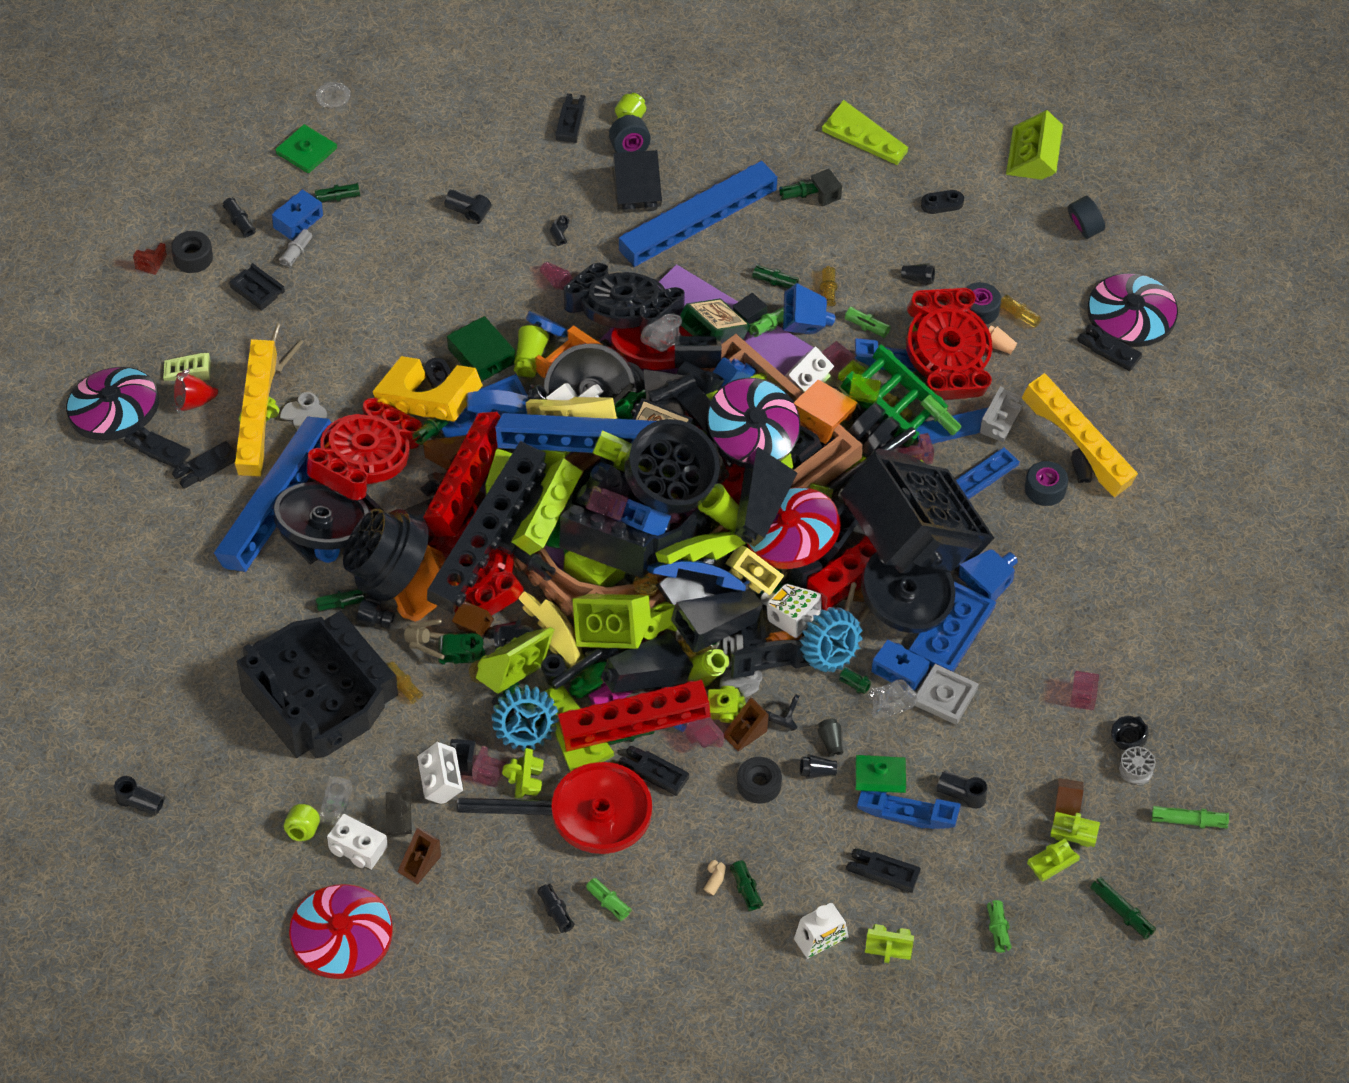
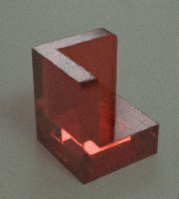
[133,242,167,275]

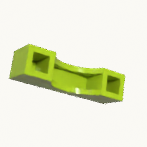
[511,458,583,555]

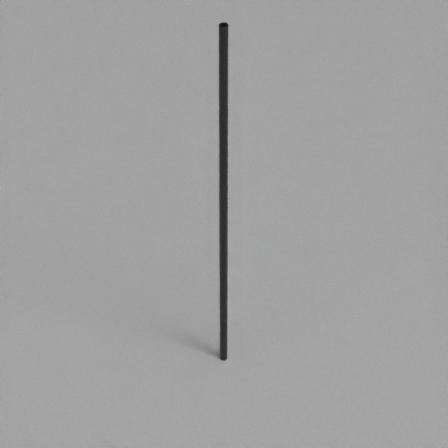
[550,427,916,690]

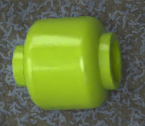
[615,93,646,119]
[284,804,320,841]

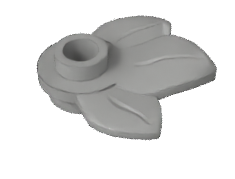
[280,392,327,430]
[719,669,762,697]

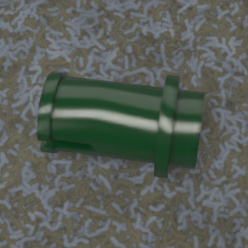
[839,667,871,694]

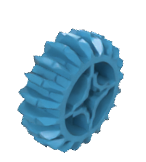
[800,607,863,672]
[491,685,559,751]

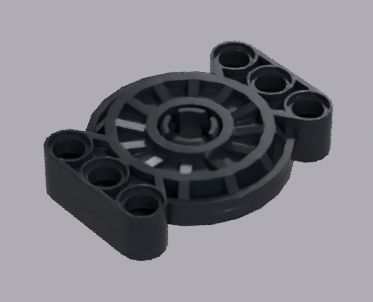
[564,263,685,338]

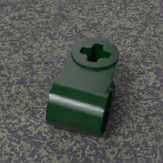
[438,633,485,665]

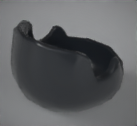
[1111,716,1149,751]

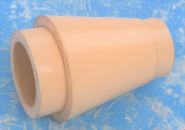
[989,325,1018,355]

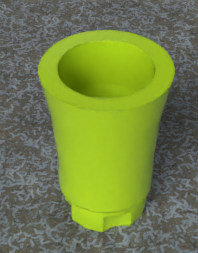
[514,325,549,378]
[698,484,739,532]
[687,649,729,687]

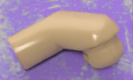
[703,860,726,896]

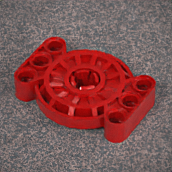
[906,288,992,400]
[307,398,422,500]
[427,503,524,616]

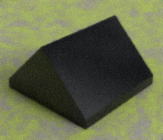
[674,336,722,368]

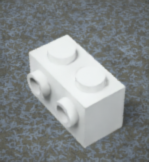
[785,346,834,393]
[417,742,463,804]
[327,814,388,870]

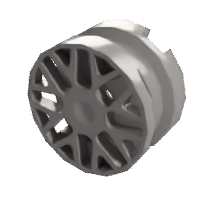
[722,634,743,669]
[1119,746,1156,785]

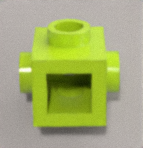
[708,686,746,723]

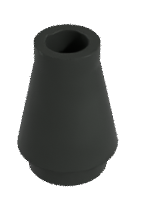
[817,718,844,757]

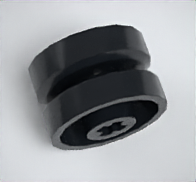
[848,402,901,459]

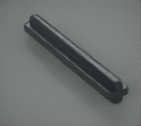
[457,798,552,815]

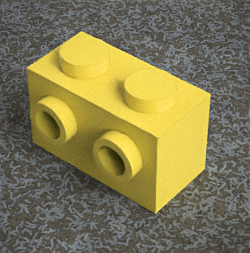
[725,546,784,595]

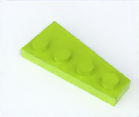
[822,100,908,165]
[545,685,614,772]

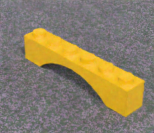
[235,340,277,476]
[1022,373,1138,497]

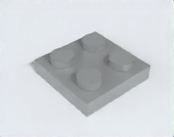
[913,664,979,725]

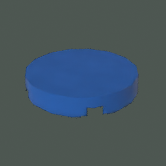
[526,311,568,338]

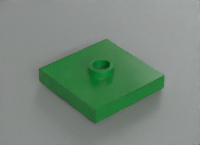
[275,124,337,174]
[856,755,906,793]

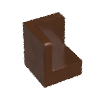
[452,601,494,639]

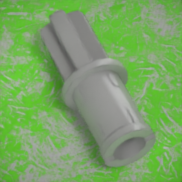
[279,229,312,268]

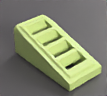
[163,353,211,381]

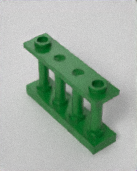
[840,344,948,448]

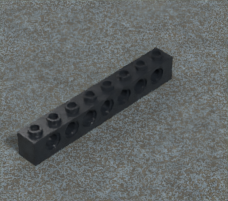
[427,441,547,613]

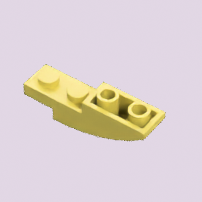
[525,397,617,419]
[518,591,584,671]

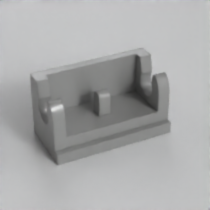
[980,386,1022,442]

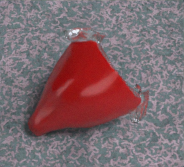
[172,368,218,416]

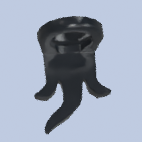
[488,618,536,650]
[765,694,800,731]

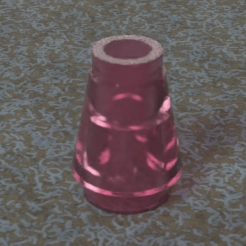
[540,262,572,290]

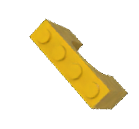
[373,356,483,422]

